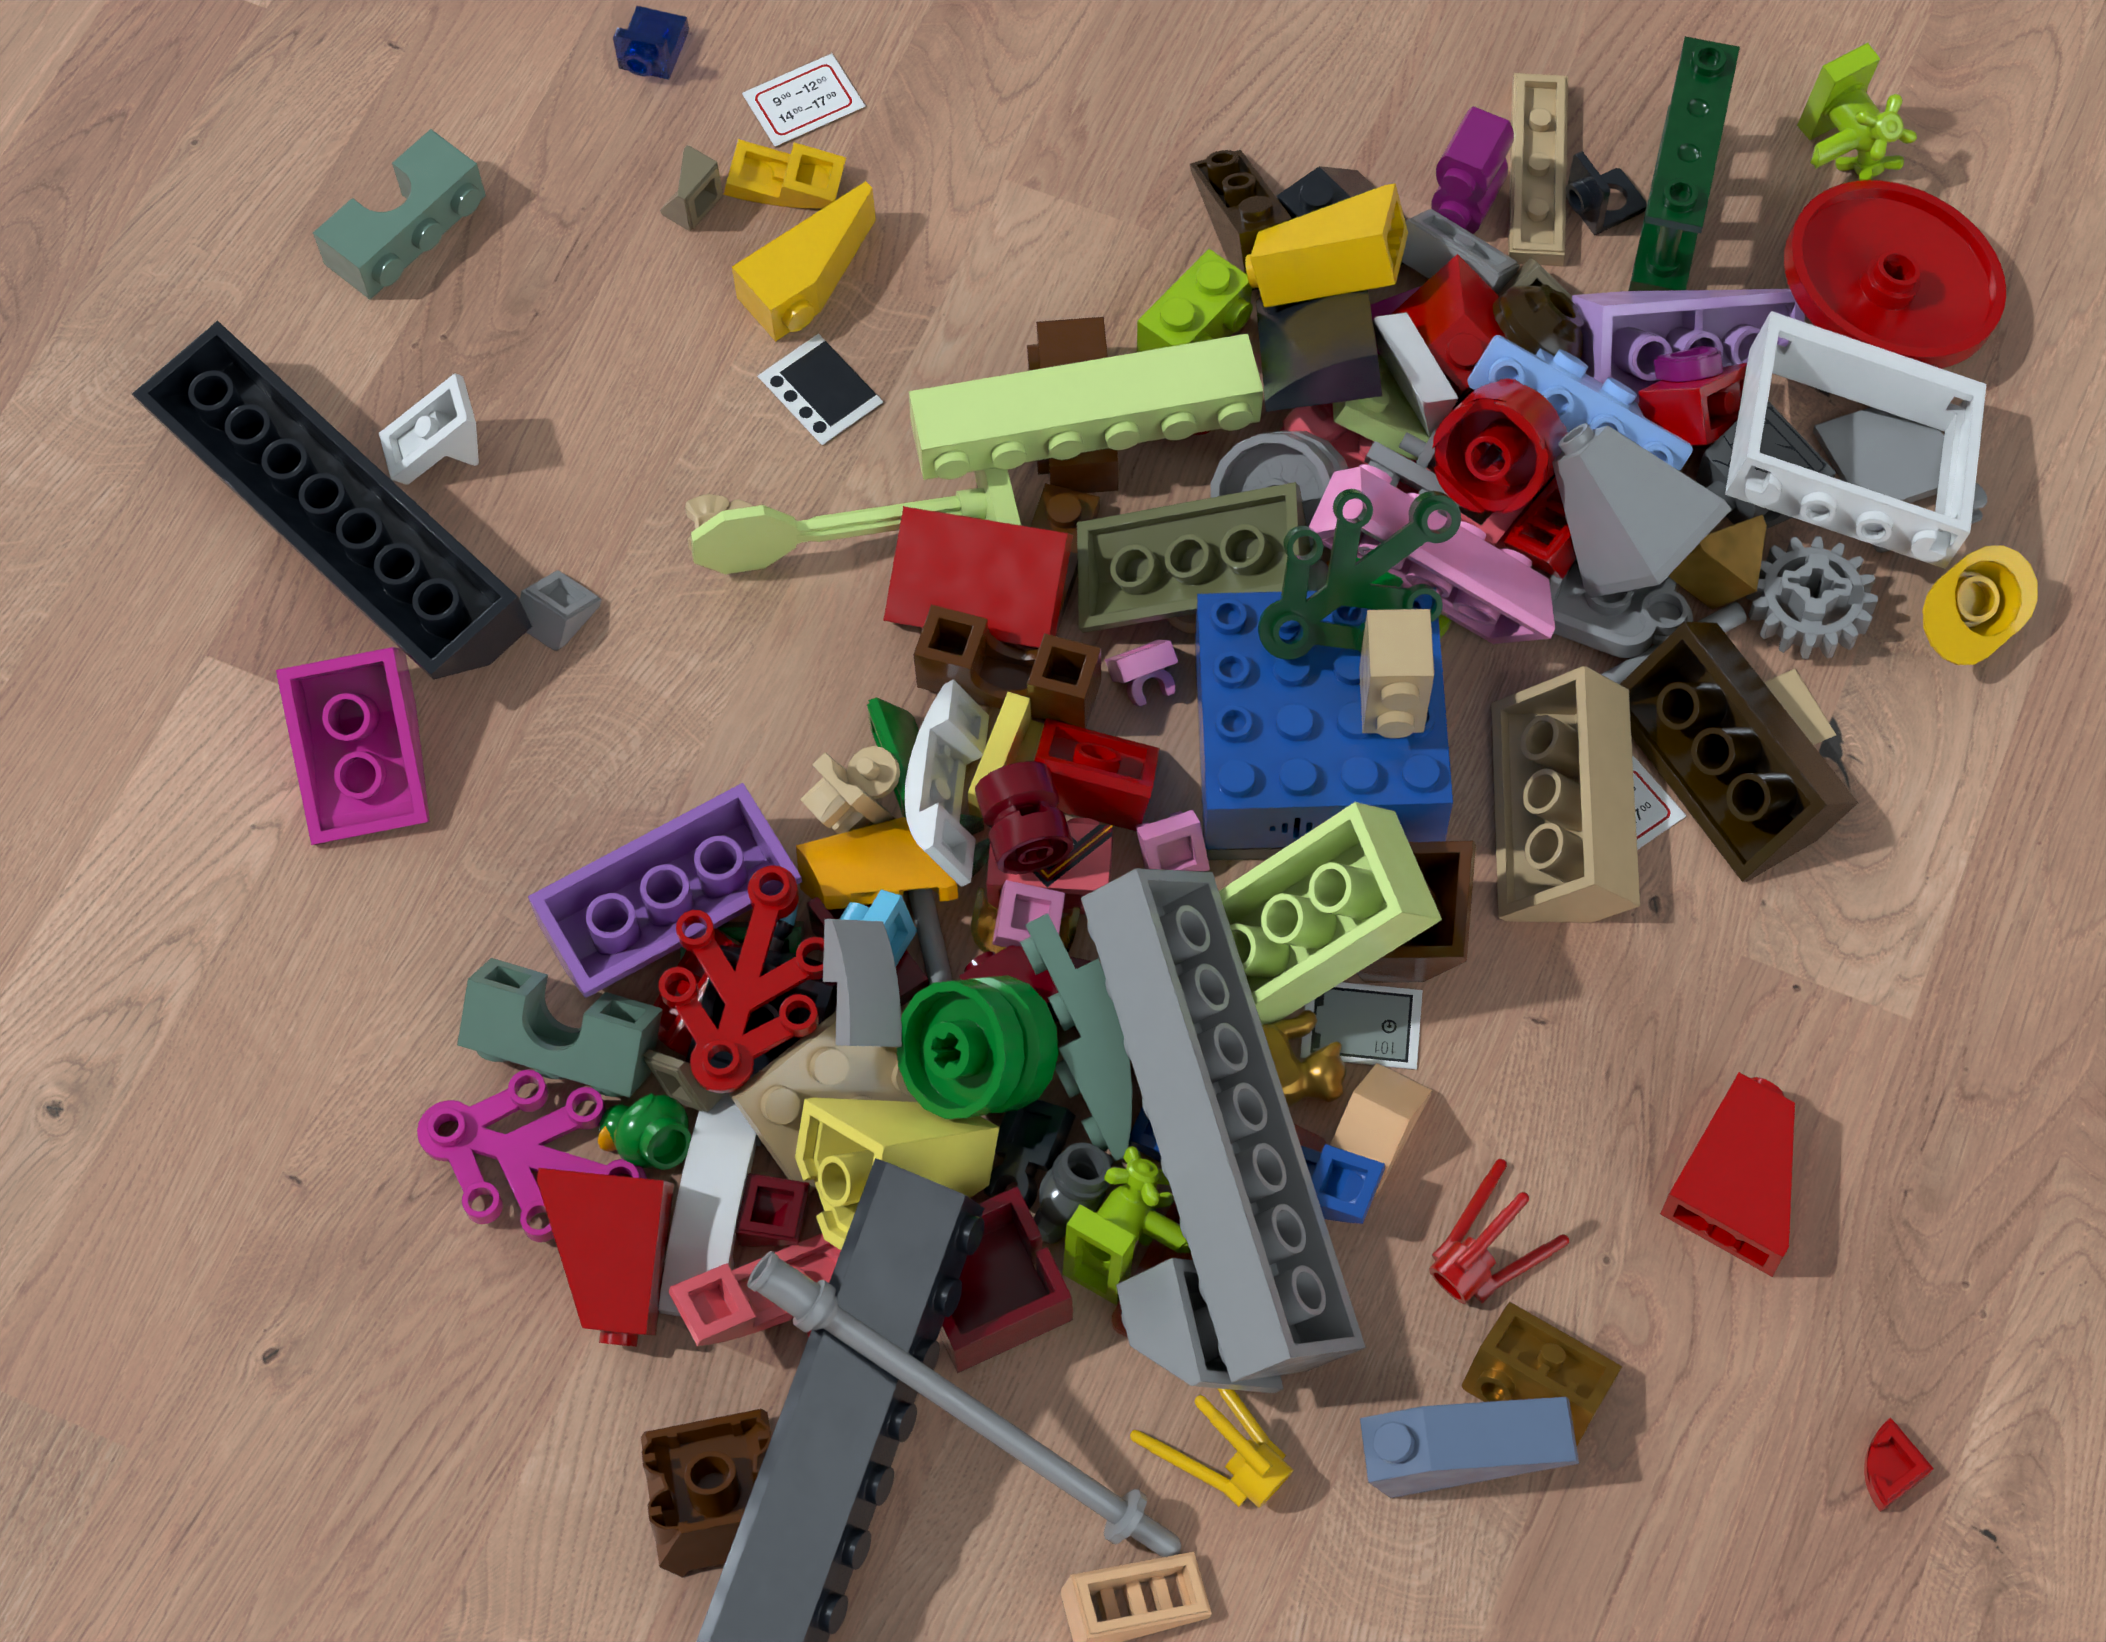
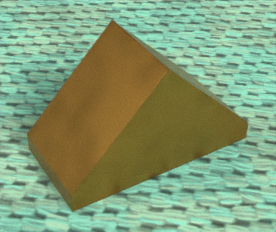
[1668,515,1767,610]

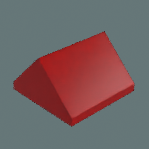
[1034,718,1160,832]

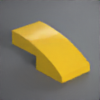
[723,139,846,208]

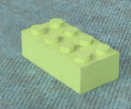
[1219,802,1442,1025]

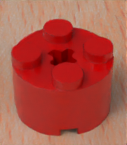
[1432,378,1568,514]

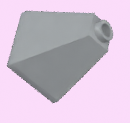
[1552,423,1731,598]

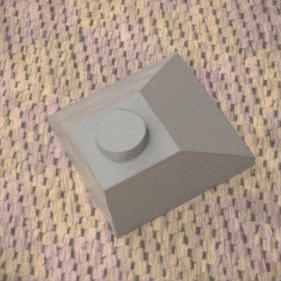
[1116,1258,1283,1393]

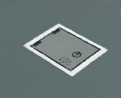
[1300,982,1423,1070]

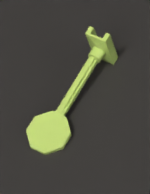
[691,468,1021,574]

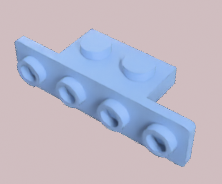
[1467,335,1693,471]

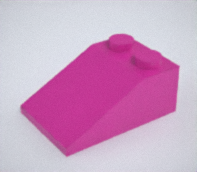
[276,647,430,845]

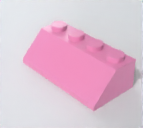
[1309,464,1555,644]

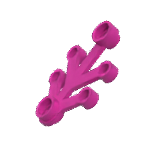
[417,1070,647,1242]

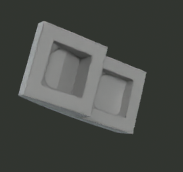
[823,919,902,1047]

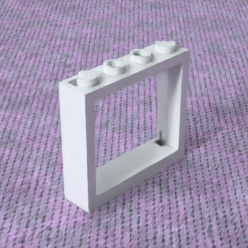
[1725,311,1987,569]

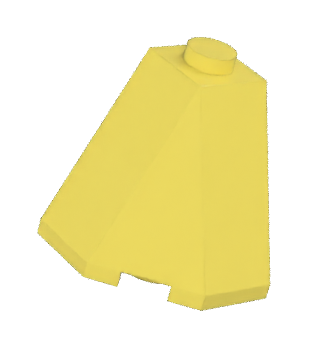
[795,1098,999,1250]

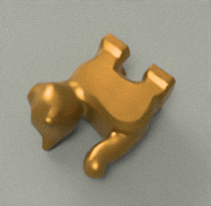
[1262,1010,1346,1108]

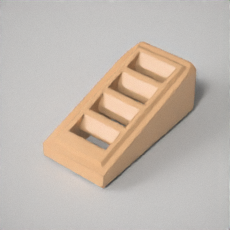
[1061,1552,1212,1642]

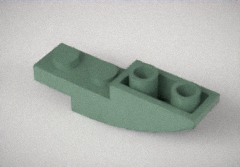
[1020,913,1132,1161]

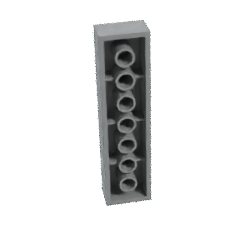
[1081,868,1366,1382]

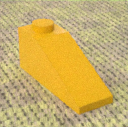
[732,181,876,342]

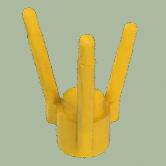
[1130,1388,1294,1508]

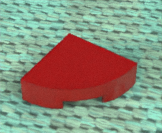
[1864,1417,1934,1512]

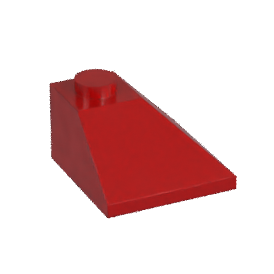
[1390,254,1508,401]

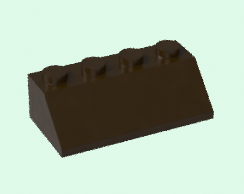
[1619,622,1858,882]

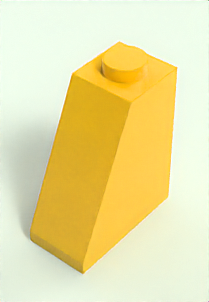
[1245,183,1408,307]

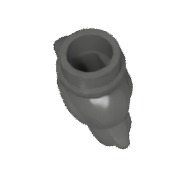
[1034,1143,1113,1244]

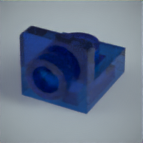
[613,6,689,80]

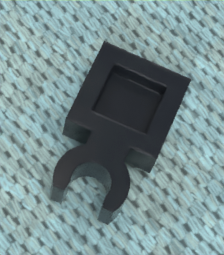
[984,1099,1076,1209]

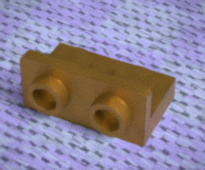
[1462,1301,1622,1447]

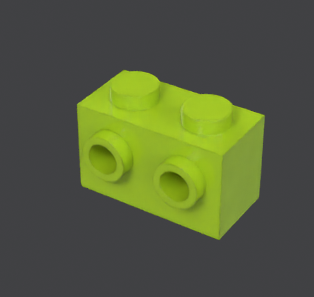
[1137,249,1253,352]

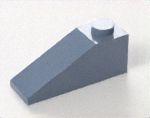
[1360,1397,1579,1498]

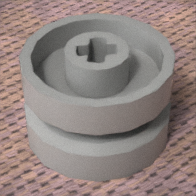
[1210,431,1348,550]

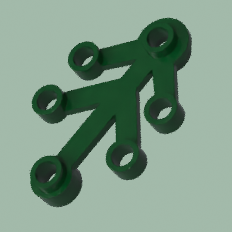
[1258,489,1461,660]

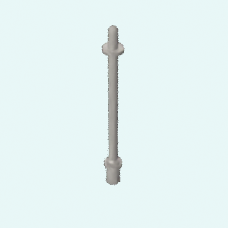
[747,1251,1181,1557]

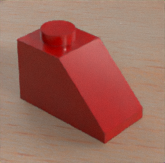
[1638,363,1747,445]

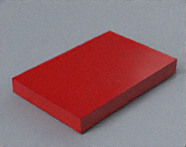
[883,506,1073,648]

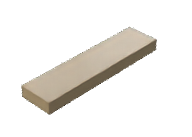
[1508,73,1568,266]

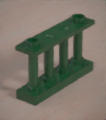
[1628,36,1740,291]

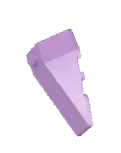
[1572,289,1805,403]

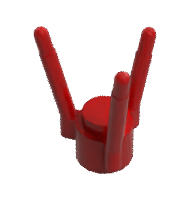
[1429,1159,1569,1304]

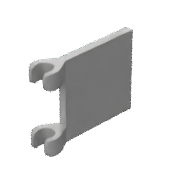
[1813,407,1987,553]

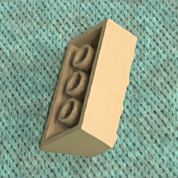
[1491,666,1640,923]

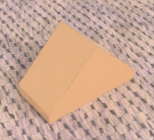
[1330,1063,1432,1197]

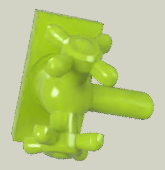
[1797,43,1917,181]
[1062,1146,1191,1305]

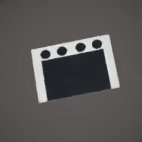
[757,333,883,445]

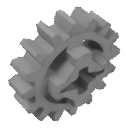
[1746,536,1878,659]

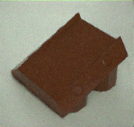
[641,1409,772,1578]

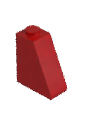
[1660,1072,1795,1277]
[537,1168,674,1347]

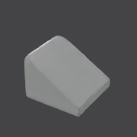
[519,570,602,651]

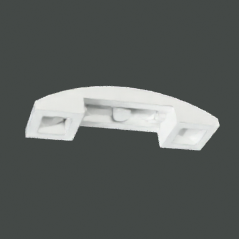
[905,679,989,887]
[658,1091,761,1316]

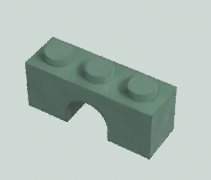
[313,129,486,300]
[457,958,663,1098]

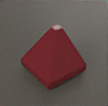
[735,1173,810,1247]

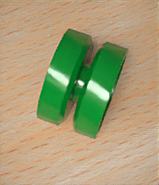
[897,975,1059,1119]

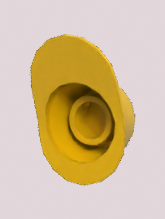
[1922,545,2038,665]

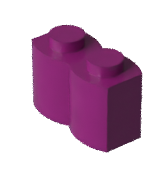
[1431,106,1514,234]

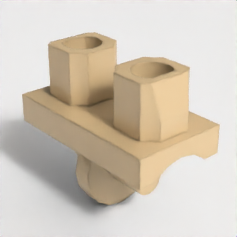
[800,746,900,834]

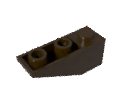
[1190,150,1292,291]

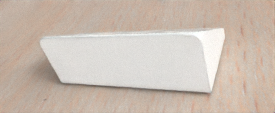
[1373,313,1458,437]

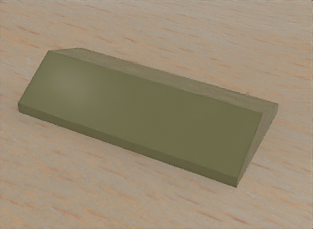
[1077,482,1311,633]

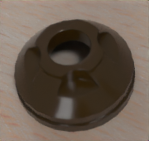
[1493,284,1584,359]

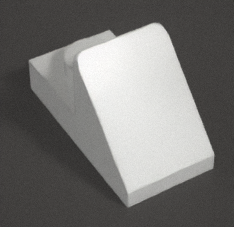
[379,373,479,485]

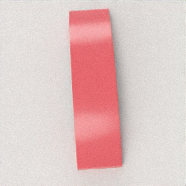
[669,1233,841,1346]

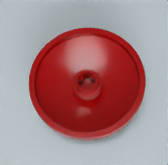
[1784,180,2006,369]

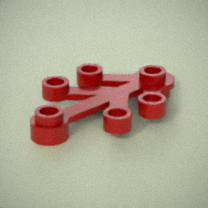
[658,865,824,1093]

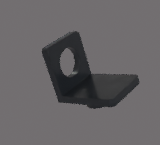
[1566,151,1647,236]

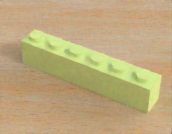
[909,334,1263,480]

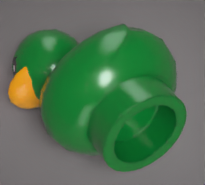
[598,1093,691,1170]

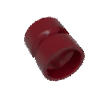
[975,761,1073,875]

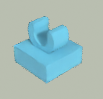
[840,889,917,967]

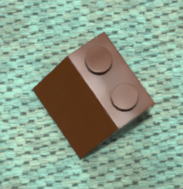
[1357,840,1476,983]

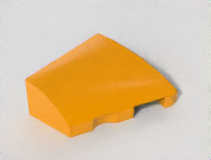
[796,817,958,909]

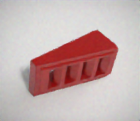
[1504,476,1576,580]

